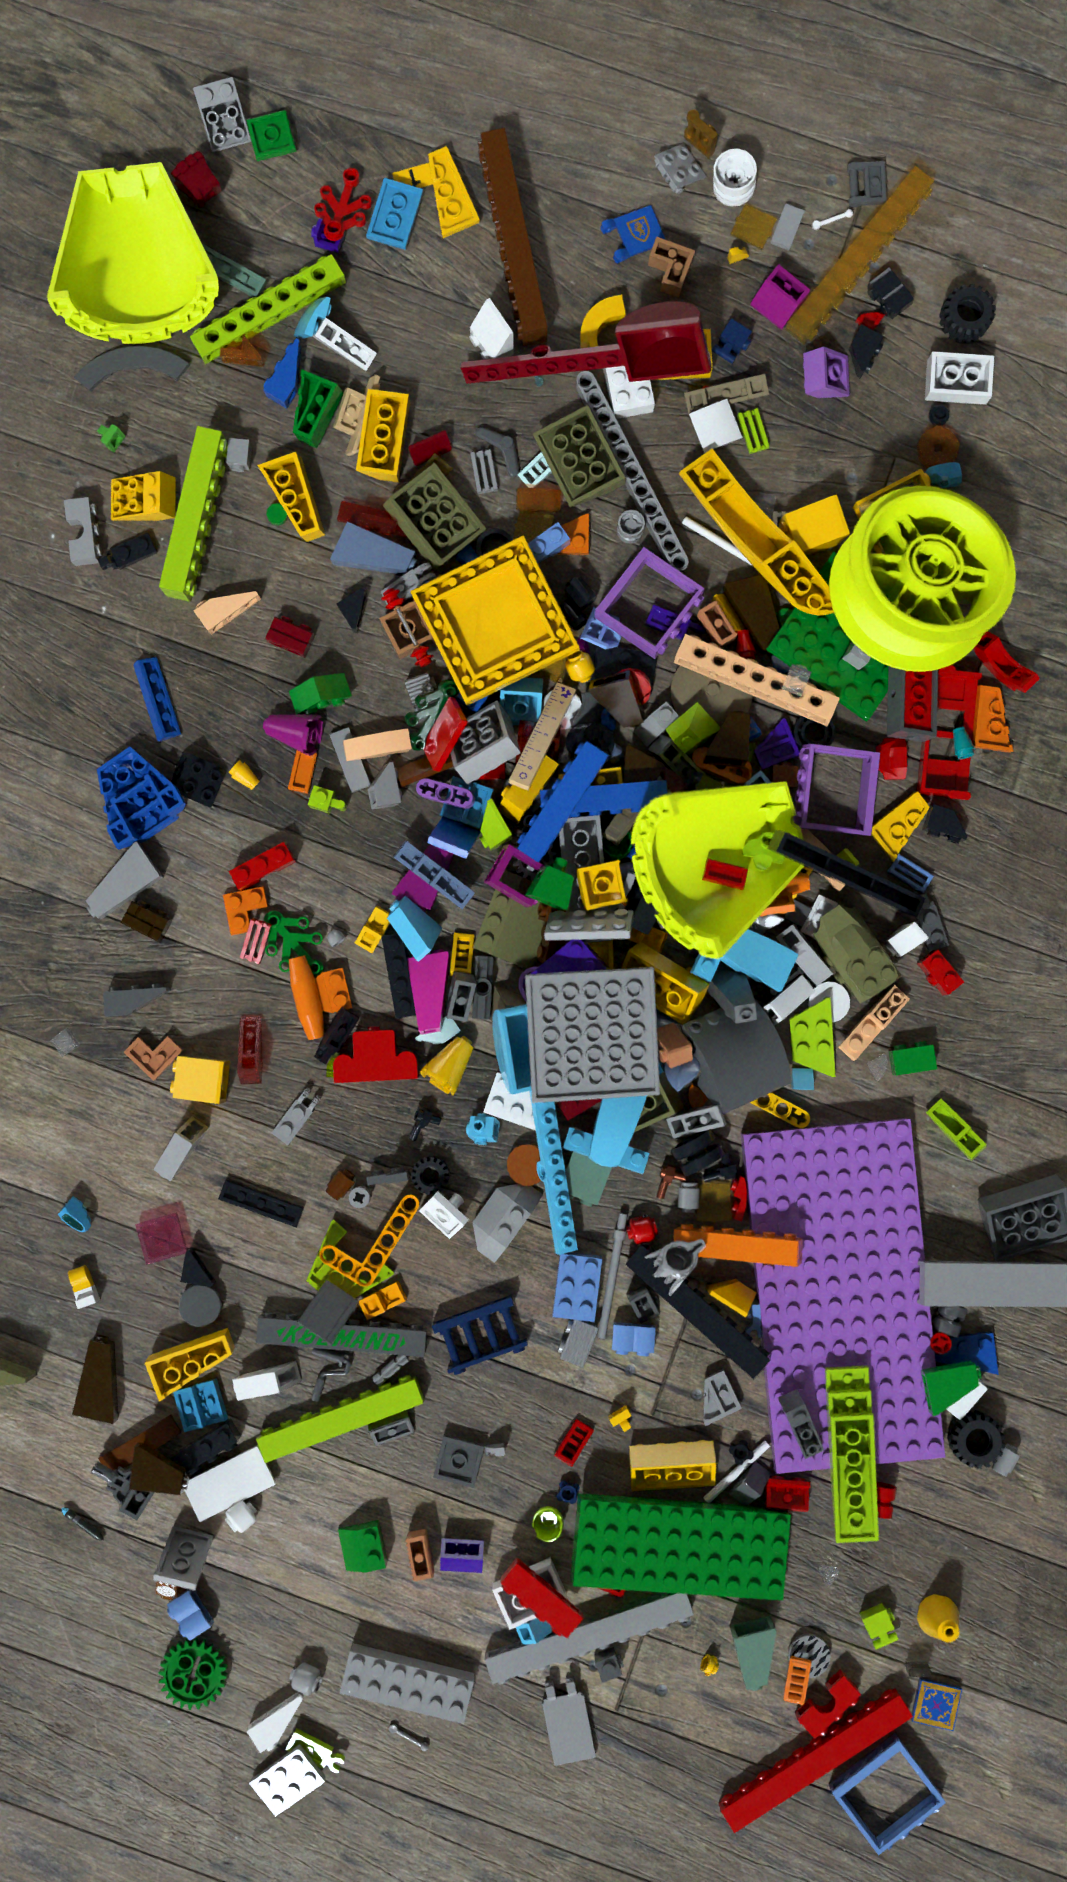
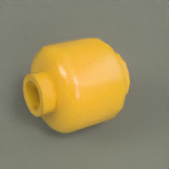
[565,650,595,683]

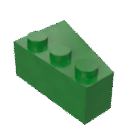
[293,369,343,448]

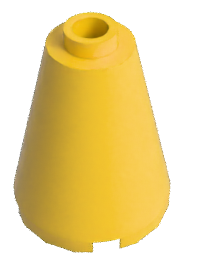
[420,1036,473,1096]
[917,1594,959,1642]

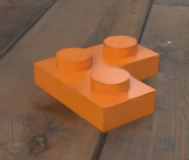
[223,886,268,936]

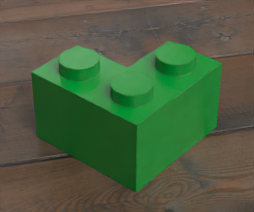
[289,673,352,714]

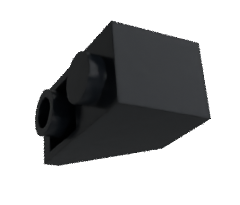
[849,325,883,379]
[922,804,968,844]

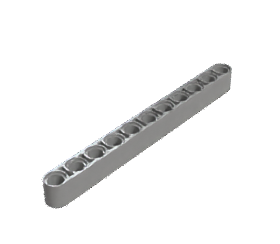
[576,371,689,574]

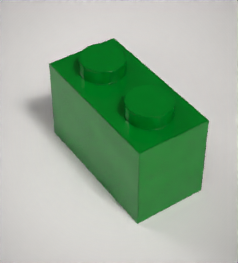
[888,1041,938,1076]

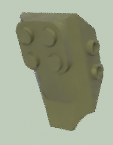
[813,904,902,1003]

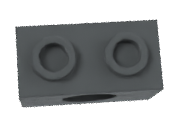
[445,971,476,1022]

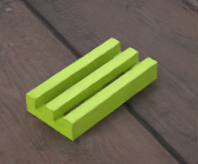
[737,408,770,454]

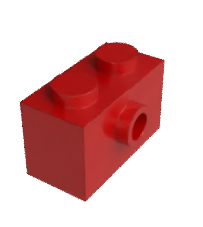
[917,950,964,996]

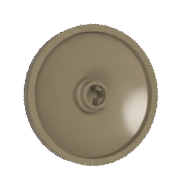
[670,652,753,733]

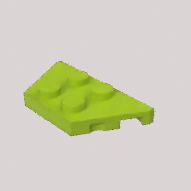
[789,997,836,1077]

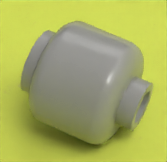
[289,1663,323,1696]

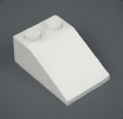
[469,298,514,360]

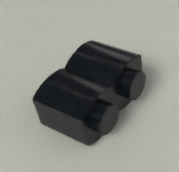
[867,268,914,319]

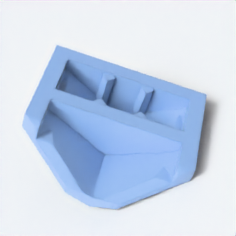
[580,607,621,649]

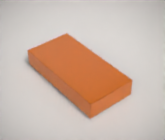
[288,750,318,794]

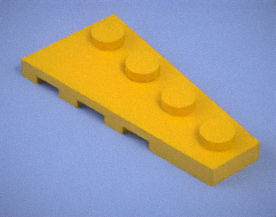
[428,146,480,239]

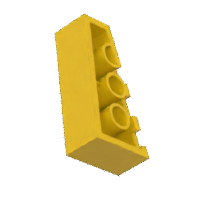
[257,452,325,542]
[145,1328,235,1402]

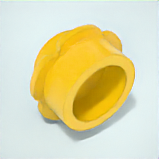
[700,1654,719,1676]

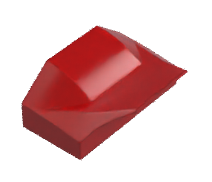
[876,738,907,780]

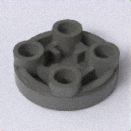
[179,1285,222,1327]

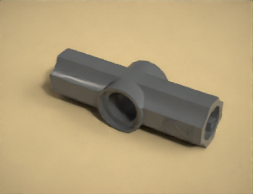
[472,956,493,1019]

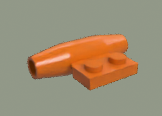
[760,873,810,916]
[289,955,352,1040]

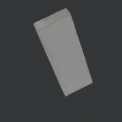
[330,727,371,793]

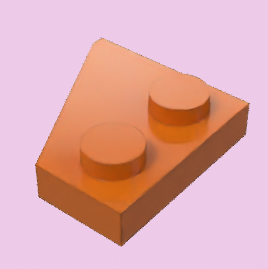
[556,514,589,555]

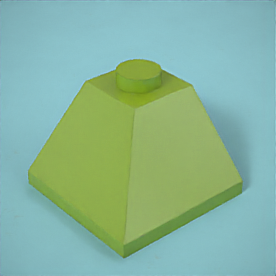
[666,702,721,755]
[479,798,512,851]

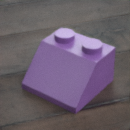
[803,346,850,398]

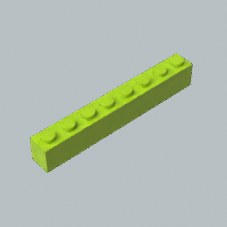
[256,1375,425,1463]

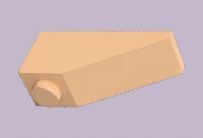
[194,591,261,635]

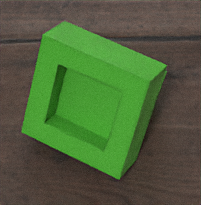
[97,424,126,452]

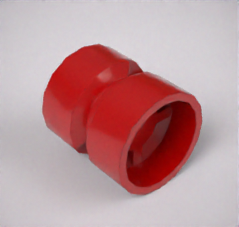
[876,1481,897,1519]

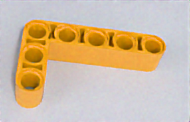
[319,1195,419,1287]

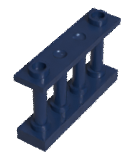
[432,1295,528,1375]

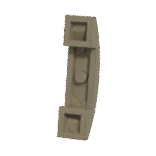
[684,374,769,414]

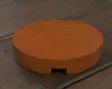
[507,1144,541,1186]

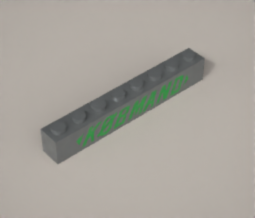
[256,1312,427,1357]

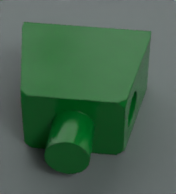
[525,857,574,910]

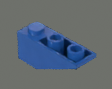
[263,338,301,409]

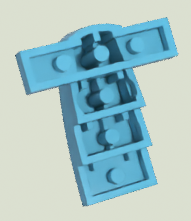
[690,929,799,992]
[563,1096,650,1174]

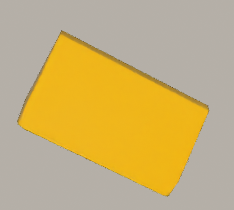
[711,594,745,633]

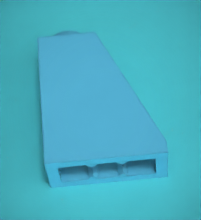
[387,896,442,962]

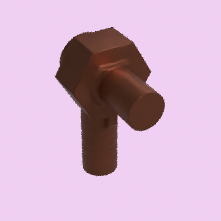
[656,1164,686,1199]

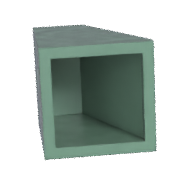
[729,1615,776,1691]

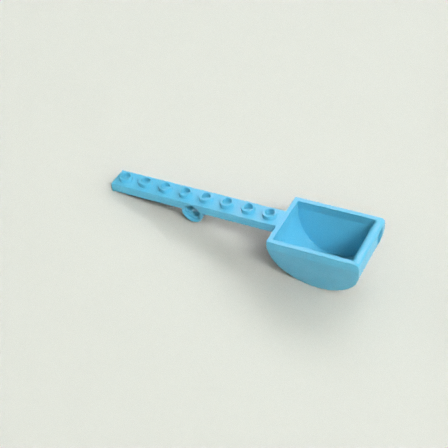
[493,1004,578,1255]

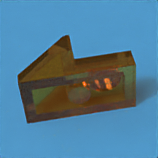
[220,334,264,367]

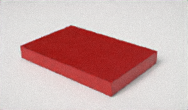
[423,697,468,772]

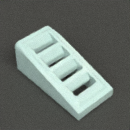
[518,452,552,491]

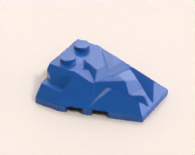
[97,747,186,849]

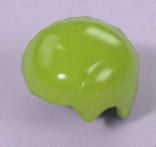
[532,1506,564,1542]

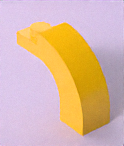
[580,295,626,348]

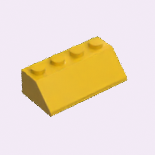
[356,389,410,482]
[621,942,710,1025]
[629,1440,716,1491]

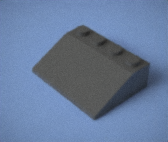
[977,1174,1067,1262]

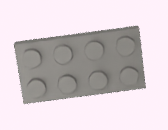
[544,909,634,940]

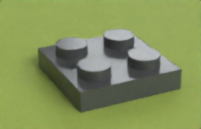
[433,1435,484,1488]

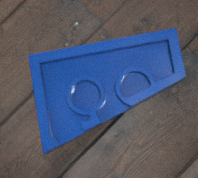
[935,1332,999,1375]

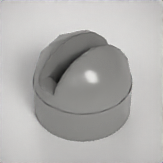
[327,930,346,948]

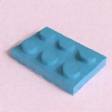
[366,178,424,250]

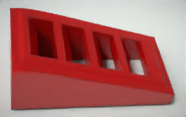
[553,1418,594,1467]

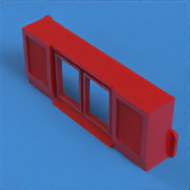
[917,665,982,800]

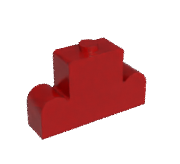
[333,1026,419,1083]

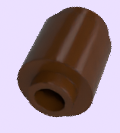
[325,1169,356,1201]

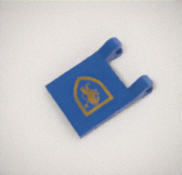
[600,205,666,263]

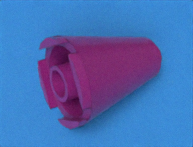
[263,714,323,756]

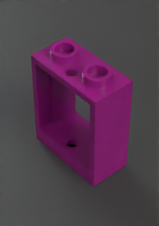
[484,845,544,907]

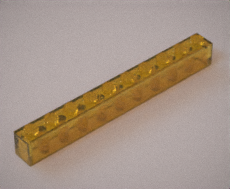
[785,166,935,345]

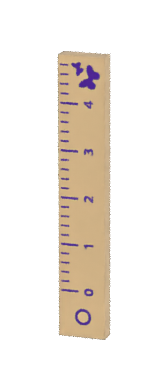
[509,682,576,791]

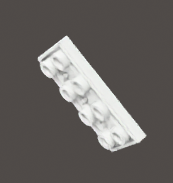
[184,1445,277,1522]

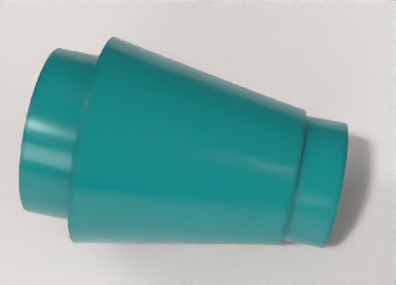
[952,727,975,759]

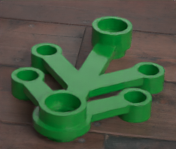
[264,911,324,976]

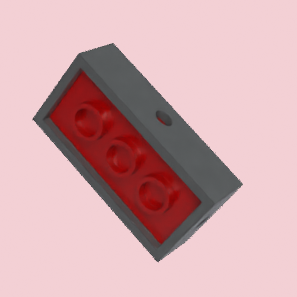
[887,666,938,742]

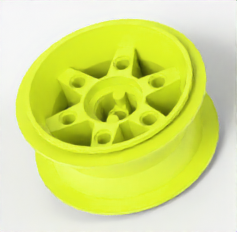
[829,486,1016,672]

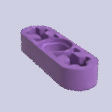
[416,778,475,809]

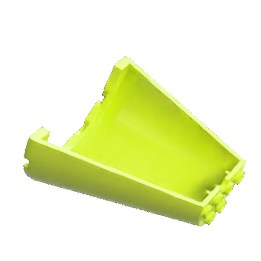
[47,162,219,344]
[631,782,804,959]

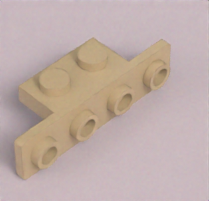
[333,375,380,456]

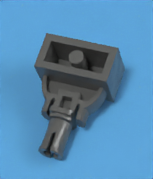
[90,1461,154,1520]

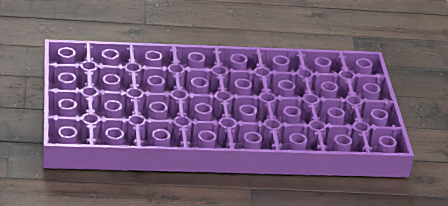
[740,1118,945,1474]

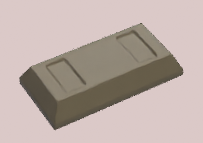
[602,809,639,846]

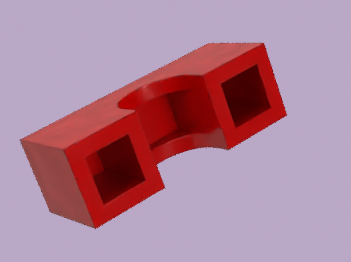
[228,842,296,891]
[795,1669,861,1739]

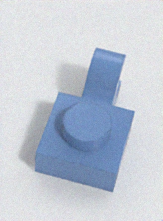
[745,1299,762,1338]

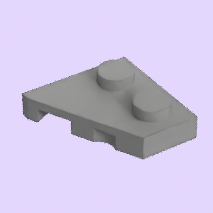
[703,1369,742,1426]

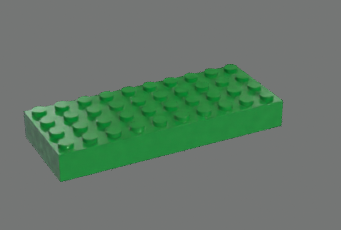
[570,1493,791,1601]

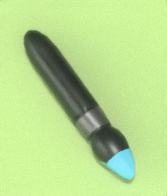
[62,1507,104,1541]

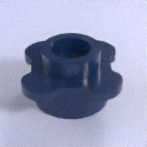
[557,1480,580,1504]

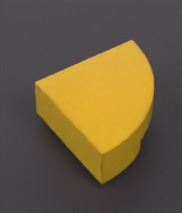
[727,247,749,264]

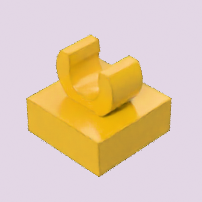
[608,1405,631,1432]

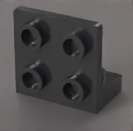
[170,752,226,808]

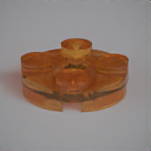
[917,426,960,468]

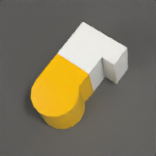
[68,1265,100,1309]

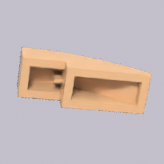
[343,728,412,761]

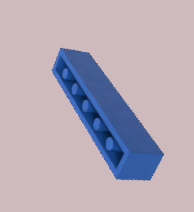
[517,741,609,863]
[540,780,668,817]

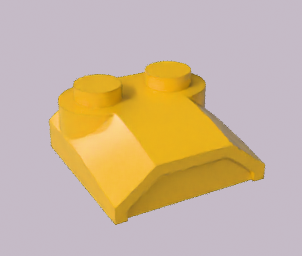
[577,860,628,910]

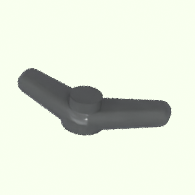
[475,427,519,478]

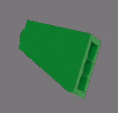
[921,1361,981,1416]

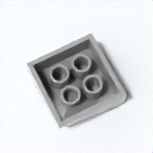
[451,700,521,784]

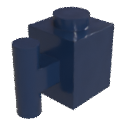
[712,318,752,364]

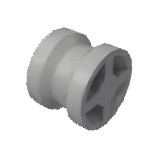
[349,1186,371,1208]

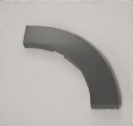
[74,346,190,392]

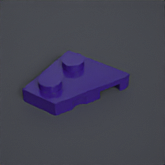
[754,718,800,771]

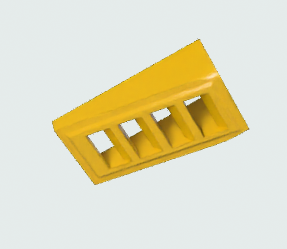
[450,932,475,976]

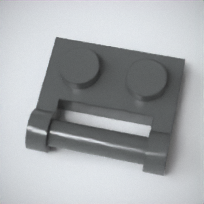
[847,161,887,208]

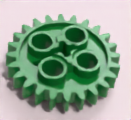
[158,1637,228,1710]

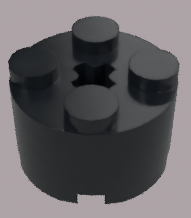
[566,722,614,763]

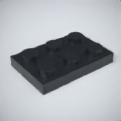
[591,645,657,695]

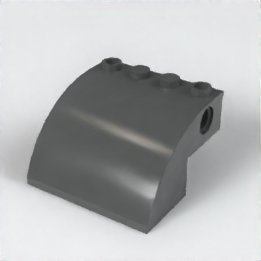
[681,999,791,1114]

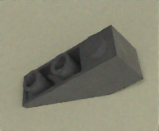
[103,984,170,1017]
[778,1389,824,1459]

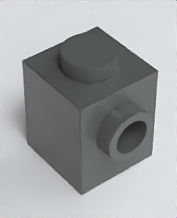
[594,1647,624,1683]

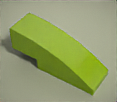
[926,1099,987,1161]

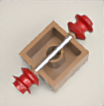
[379,588,435,667]

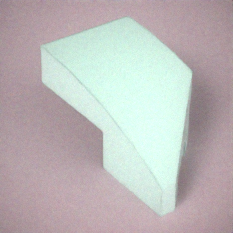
[415,1016,461,1045]

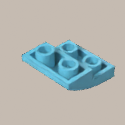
[294,297,331,339]

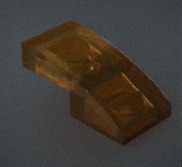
[516,488,561,512]

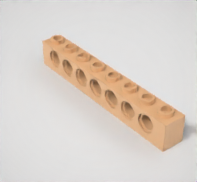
[674,634,840,726]

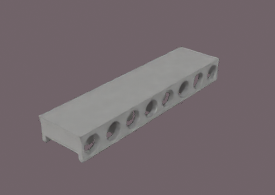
[917,1261,1067,1307]

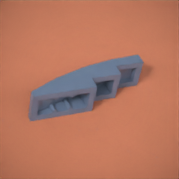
[393,840,475,909]

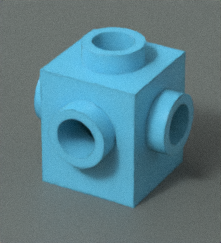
[466,1113,500,1145]

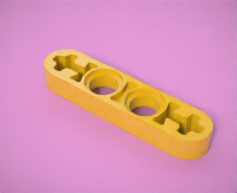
[749,1093,810,1128]

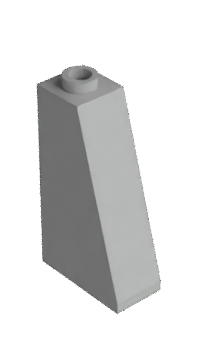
[86,841,164,919]

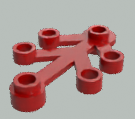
[314,168,372,241]

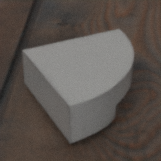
[484,1443,505,1456]

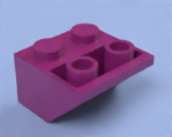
[750,264,810,330]

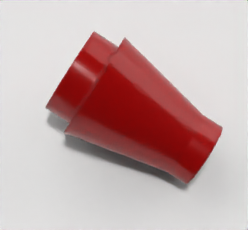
[736,630,756,660]

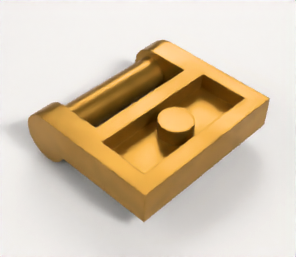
[684,109,718,159]

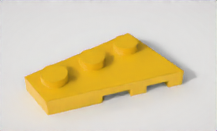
[871,791,930,862]

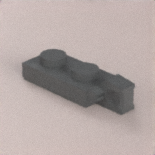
[916,893,949,952]

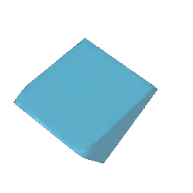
[791,1068,814,1090]

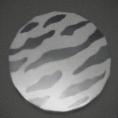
[788,1633,831,1678]

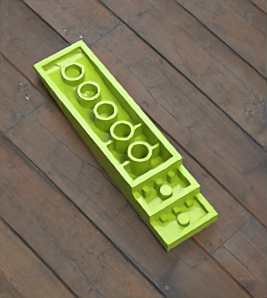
[825,1365,879,1543]

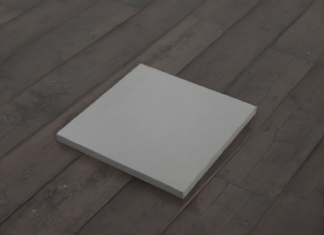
[525,967,660,1103]

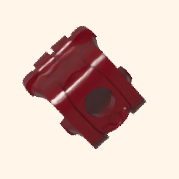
[171,151,222,209]

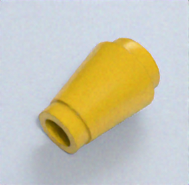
[229,760,260,790]

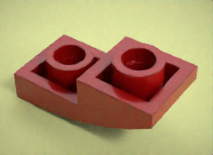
[730,1175,747,1222]

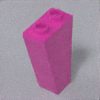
[407,949,450,1035]

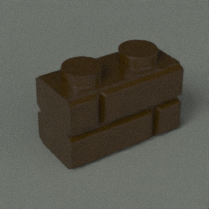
[121,899,172,943]

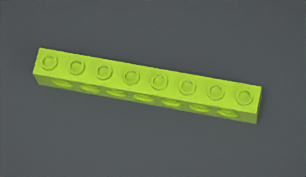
[190,254,346,365]

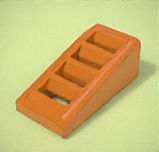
[783,1656,812,1705]

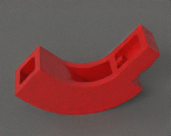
[973,631,1040,693]

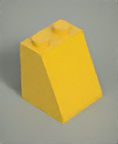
[779,494,850,555]
[170,1056,231,1104]

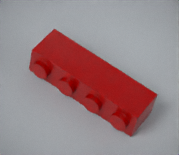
[500,1557,583,1639]

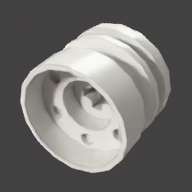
[713,149,757,207]

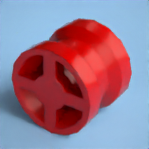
[930,1333,952,1355]

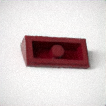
[408,430,452,466]

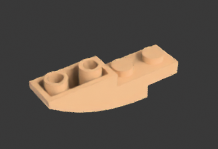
[838,985,910,1061]

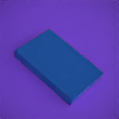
[427,817,481,858]

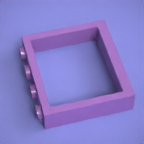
[595,547,704,659]
[793,744,880,836]

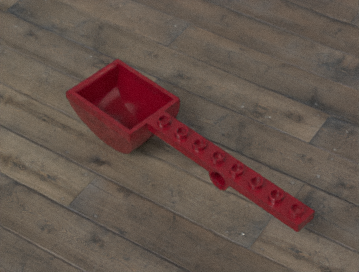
[461,301,712,384]

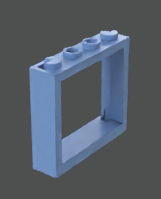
[828,1733,946,1855]

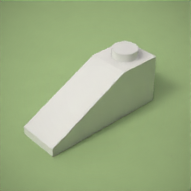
[312,318,377,371]
[884,922,929,957]
[246,1692,304,1753]

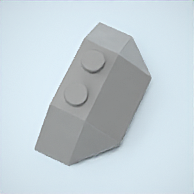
[473,1184,543,1263]

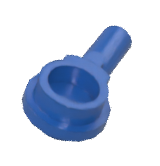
[601,708,617,732]

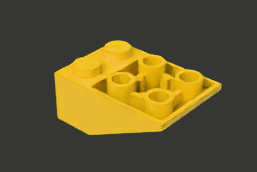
[111,471,176,521]

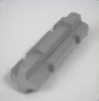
[372,1355,409,1386]

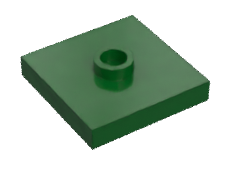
[246,110,296,162]

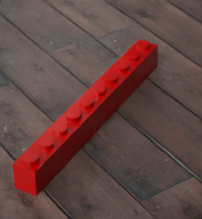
[719,1688,913,1833]

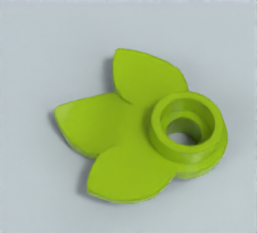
[743,832,785,871]

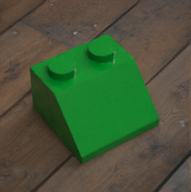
[338,1520,388,1573]

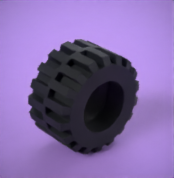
[939,284,996,344]
[947,1410,1005,1469]

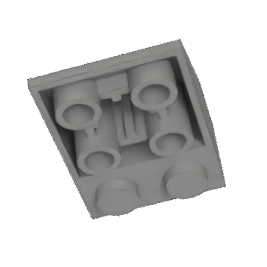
[193,77,251,152]

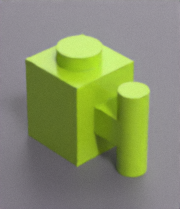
[308,785,347,814]
[859,1603,899,1650]

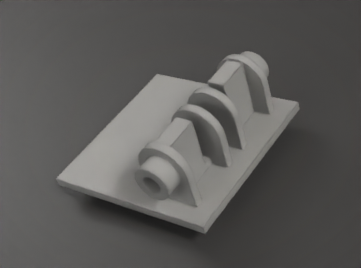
[654,143,707,195]

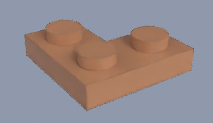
[124,1036,184,1081]

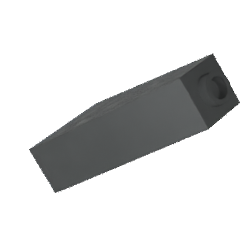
[704,963,757,1023]

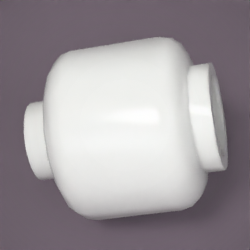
[224,1501,257,1533]

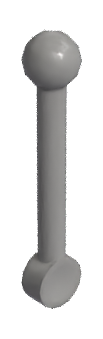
[389,1724,429,1751]

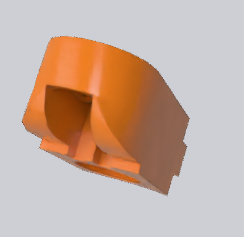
[692,747,752,786]

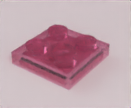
[135,1212,188,1265]

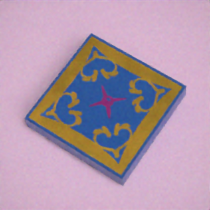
[911,1677,962,1731]

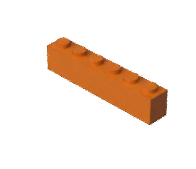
[674,1224,803,1267]

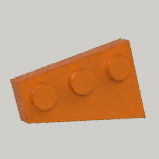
[972,685,1014,753]

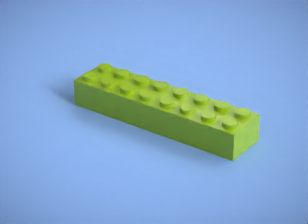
[159,426,228,602]

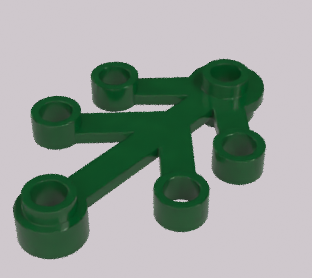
[405,679,458,751]

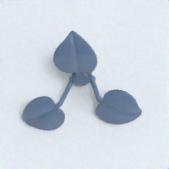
[656,1009,700,1092]

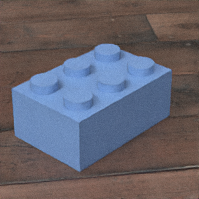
[552,1252,602,1322]

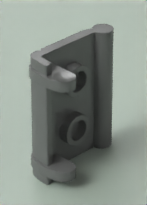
[297,1280,359,1346]

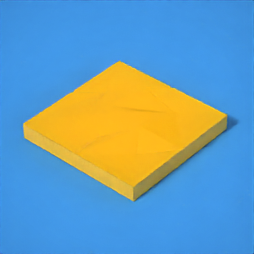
[410,535,580,706]

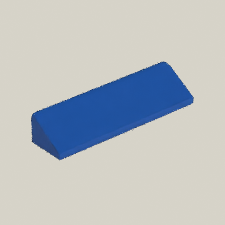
[133,657,181,742]

